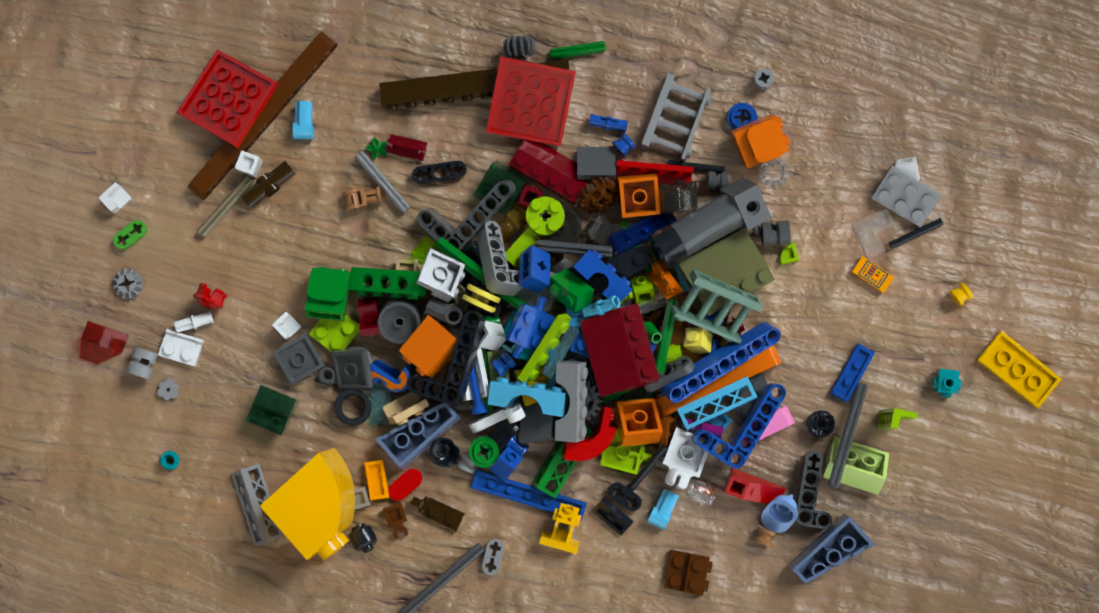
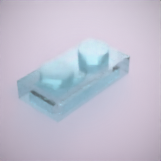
[371,386,391,424]

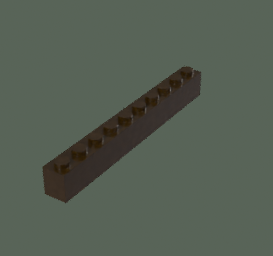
[379,60,569,111]

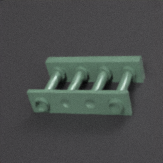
[670,269,763,344]

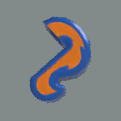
[370,359,416,393]

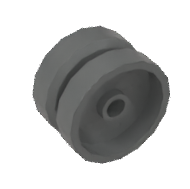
[378,297,422,344]

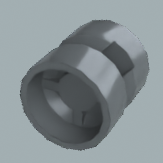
[760,220,791,247]

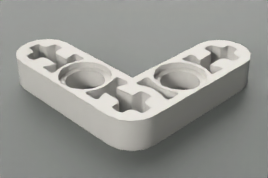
[468,400,526,433]

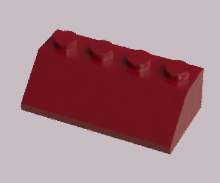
[509,140,590,206]

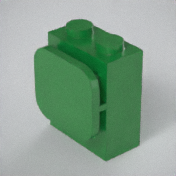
[305,267,350,322]

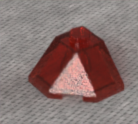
[79,321,129,364]

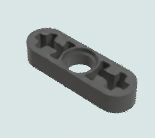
[643,356,695,392]

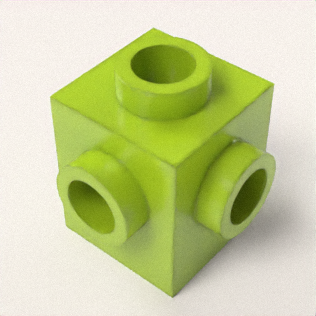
[630,275,657,307]

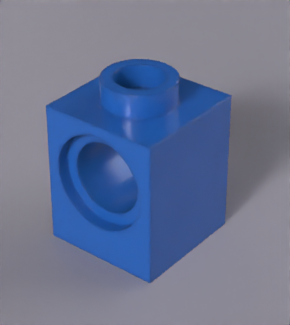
[490,446,523,481]

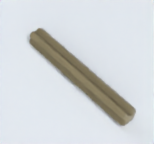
[197,176,254,238]

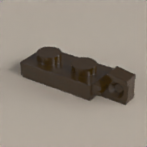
[411,496,465,531]

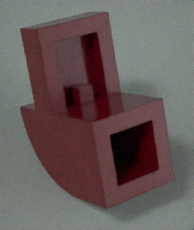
[357,296,380,337]

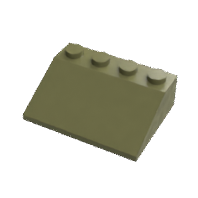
[677,228,775,316]

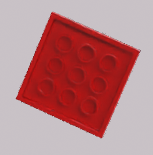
[176,49,279,148]
[486,56,576,146]

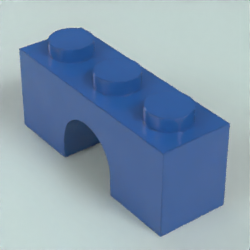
[573,249,632,303]

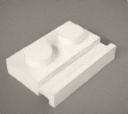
[158,329,204,367]

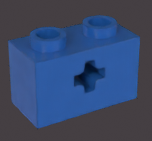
[519,245,551,294]

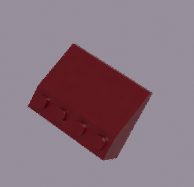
[579,303,660,397]

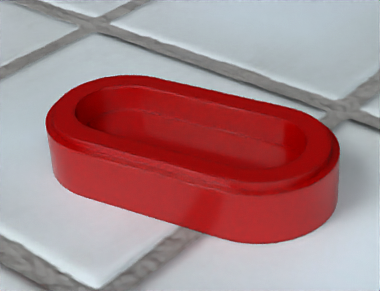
[388,469,423,501]

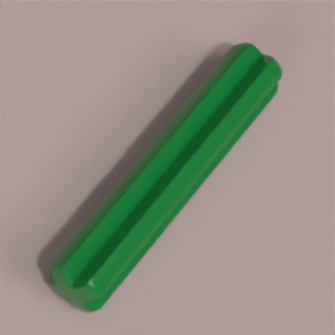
[550,41,606,60]

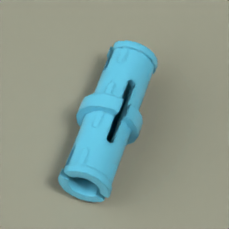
[583,295,620,319]

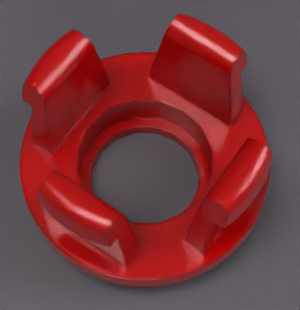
[193,283,227,311]

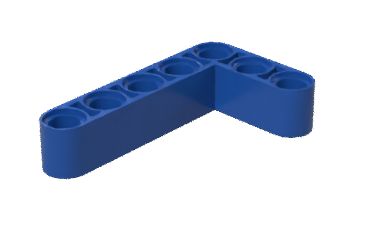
[691,383,786,468]

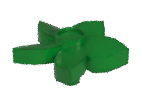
[365,137,387,160]

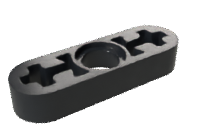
[412,161,467,184]

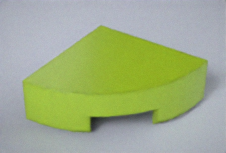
[779,242,799,266]

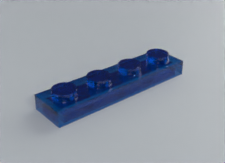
[608,208,677,254]

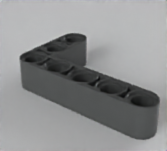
[417,180,516,251]

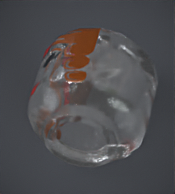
[686,480,716,508]

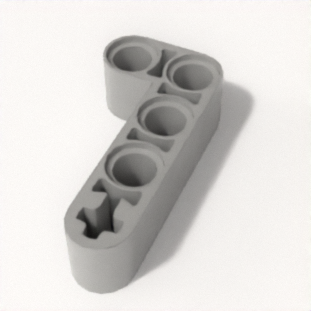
[477,221,523,296]

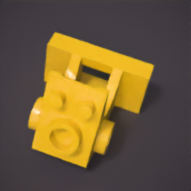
[539,503,581,554]

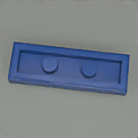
[830,343,875,403]

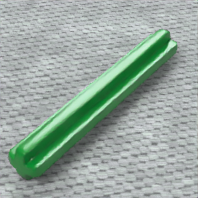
[655,299,679,374]

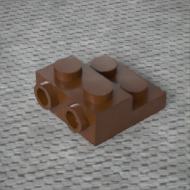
[664,549,712,596]

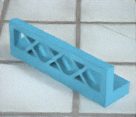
[677,376,758,431]

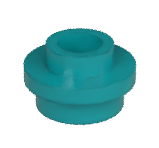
[160,451,180,470]

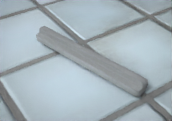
[355,151,410,213]

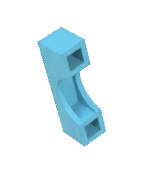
[488,377,569,417]

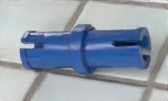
[588,114,628,133]

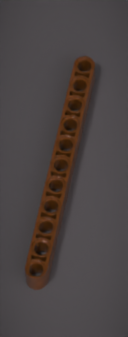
[188,31,338,200]

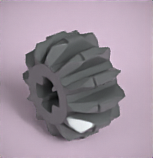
[503,35,535,59]

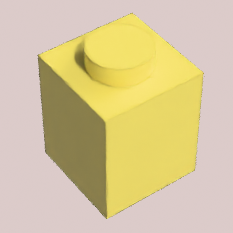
[684,327,713,354]

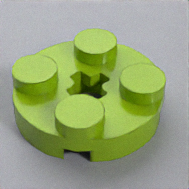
[526,197,565,236]

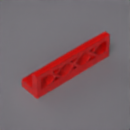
[615,160,694,189]

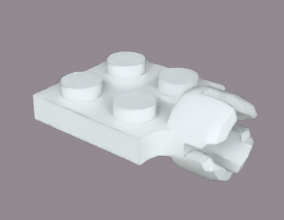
[662,427,708,490]

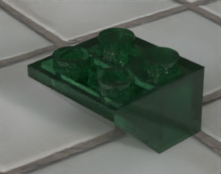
[473,160,529,215]
[246,385,300,436]

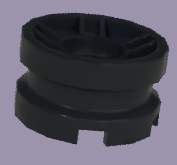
[806,410,835,437]

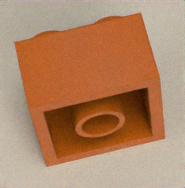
[617,173,661,218]
[614,398,663,447]

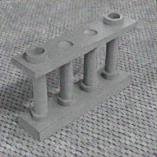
[641,73,713,162]

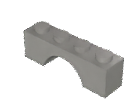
[555,361,588,443]

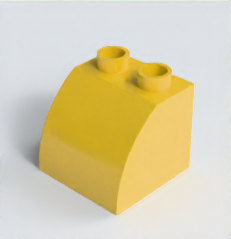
[260,448,355,561]

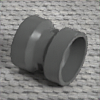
[707,171,728,190]

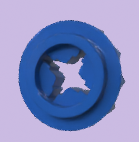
[727,103,758,130]

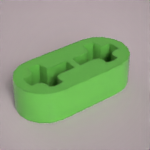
[113,220,148,250]

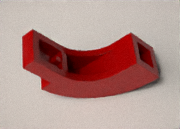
[561,404,616,461]

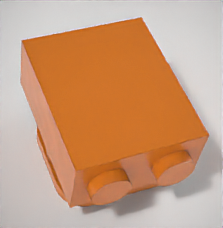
[730,114,790,168]
[399,315,457,378]

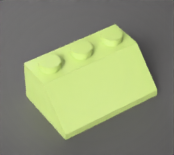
[823,436,889,495]

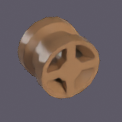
[754,527,777,548]

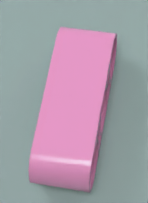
[736,405,795,446]

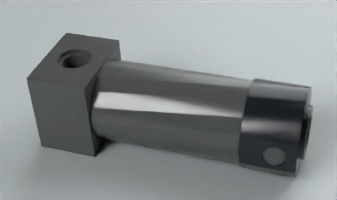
[648,177,771,269]

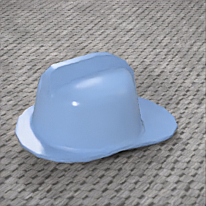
[761,494,798,533]

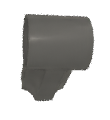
[425,298,463,329]

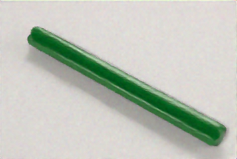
[436,237,529,310]

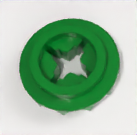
[468,436,499,468]

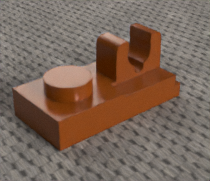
[653,415,677,457]

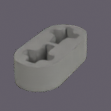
[482,539,504,575]

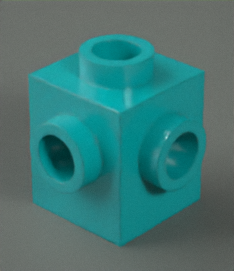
[932,369,962,398]

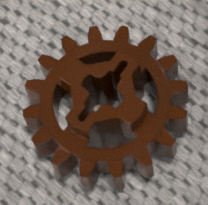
[578,177,619,214]

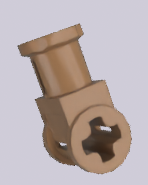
[343,186,383,211]

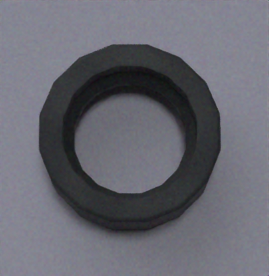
[334,389,372,425]

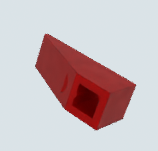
[724,468,786,504]

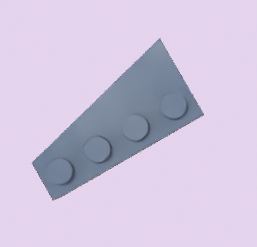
[375,402,461,470]
[788,514,875,584]

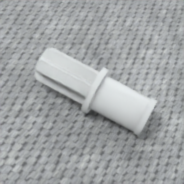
[174,311,214,332]

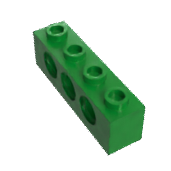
[349,267,427,300]

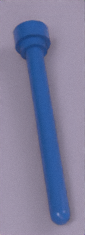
[459,327,487,415]

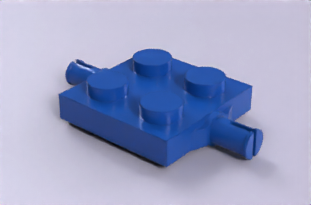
[505,295,555,359]

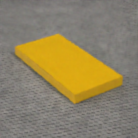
[976,330,1062,409]

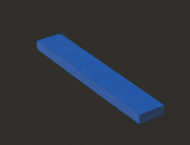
[471,469,587,521]

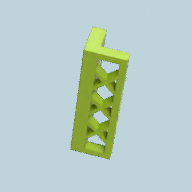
[877,408,918,430]

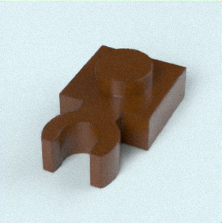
[383,503,409,539]

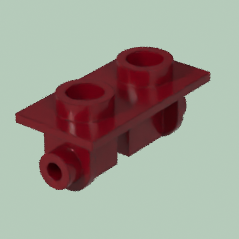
[386,134,428,161]

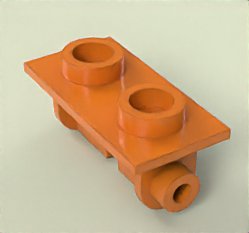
[647,262,683,300]

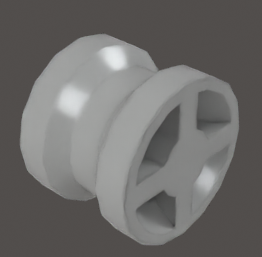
[753,68,774,90]
[456,452,475,474]

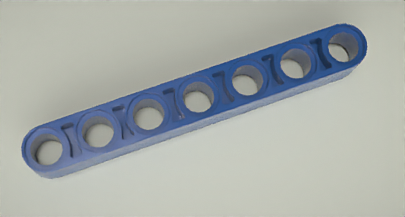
[661,322,781,403]

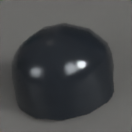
[429,437,460,468]

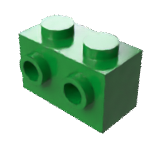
[548,269,594,313]

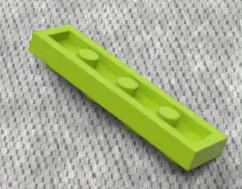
[518,314,572,383]

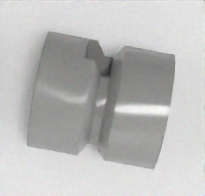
[126,346,158,379]

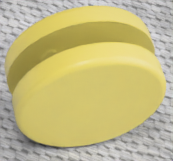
[462,284,500,313]

